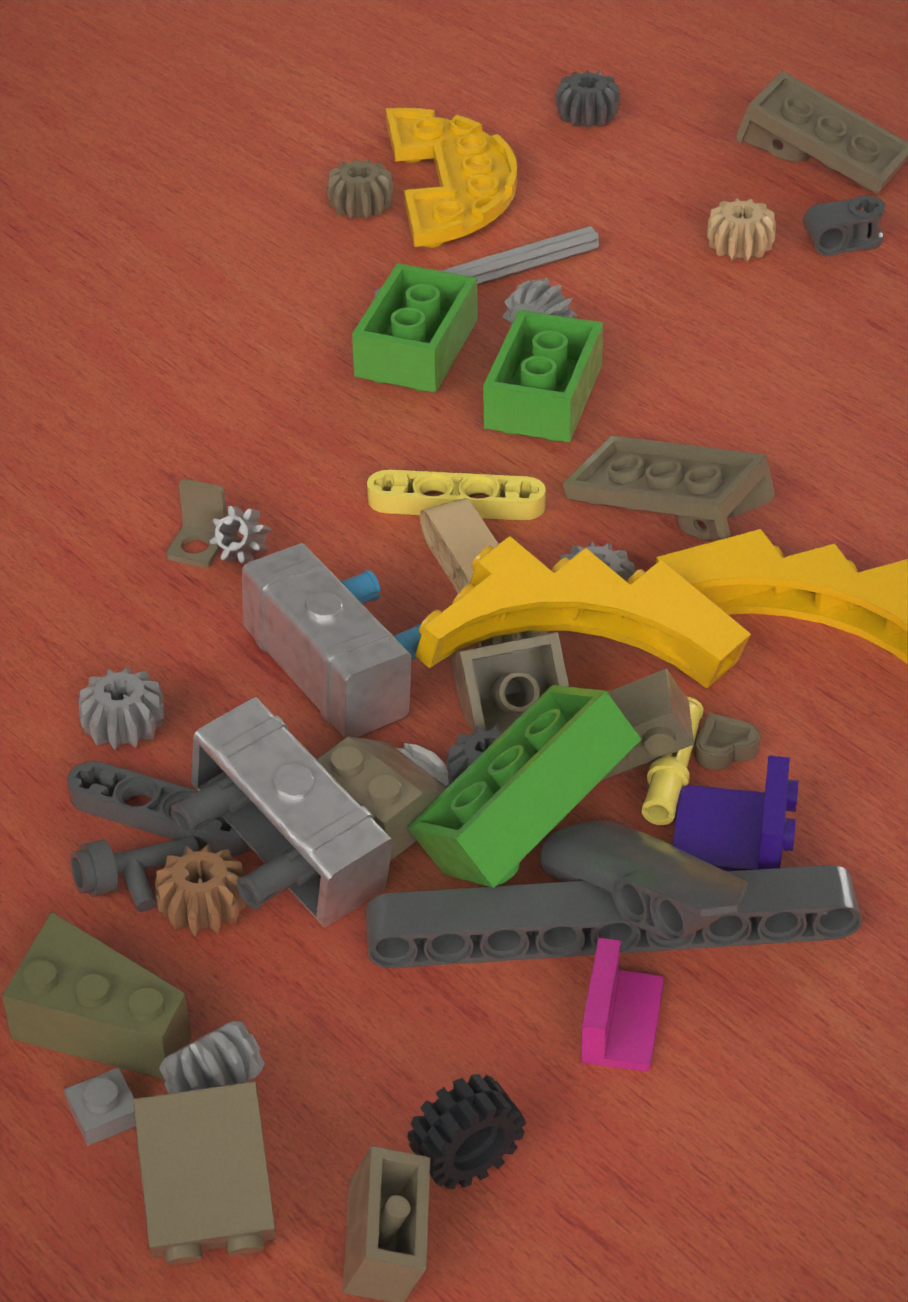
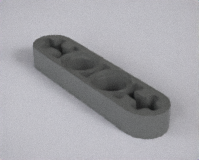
[67,761,251,856]

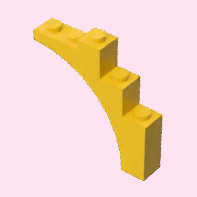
[656,529,908,665]
[415,536,751,688]

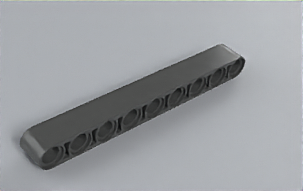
[365,865,862,968]

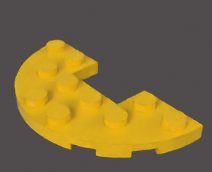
[386,108,517,248]

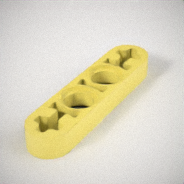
[367,470,546,520]

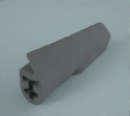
[541,820,748,942]

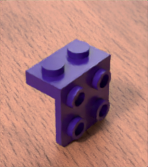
[673,755,799,872]

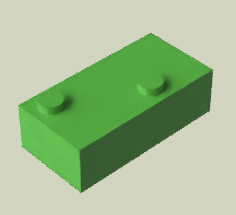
[407,685,642,888]

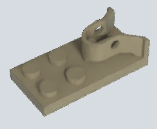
[736,71,908,194]
[563,435,775,541]

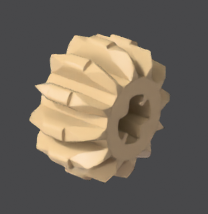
[707,198,776,261]

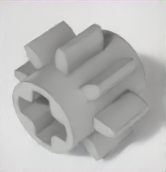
[209,506,272,564]

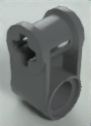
[803,195,885,256]

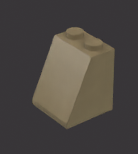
[133,1081,276,1265]

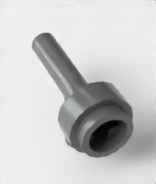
[70,837,199,912]

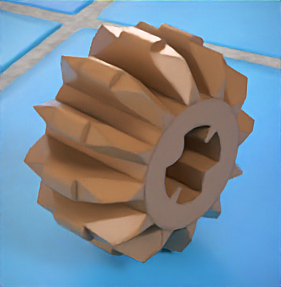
[155,843,246,937]

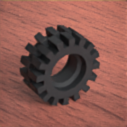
[407,1074,526,1189]

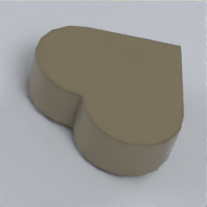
[695,712,760,770]

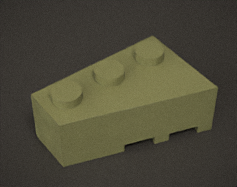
[2,912,191,1080]

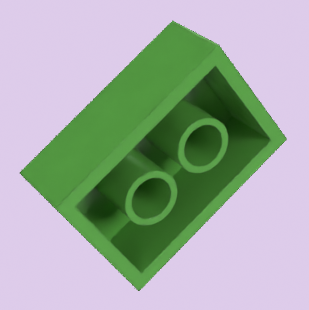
[352,263,478,393]
[483,310,603,443]

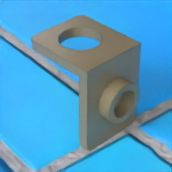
[166,479,227,568]

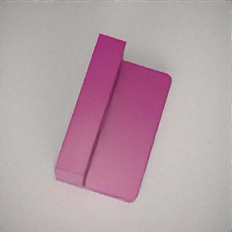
[581,938,664,1071]

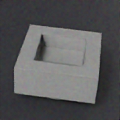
[64,1067,136,1146]

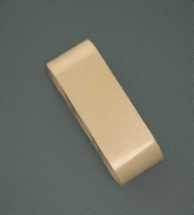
[420,498,499,593]

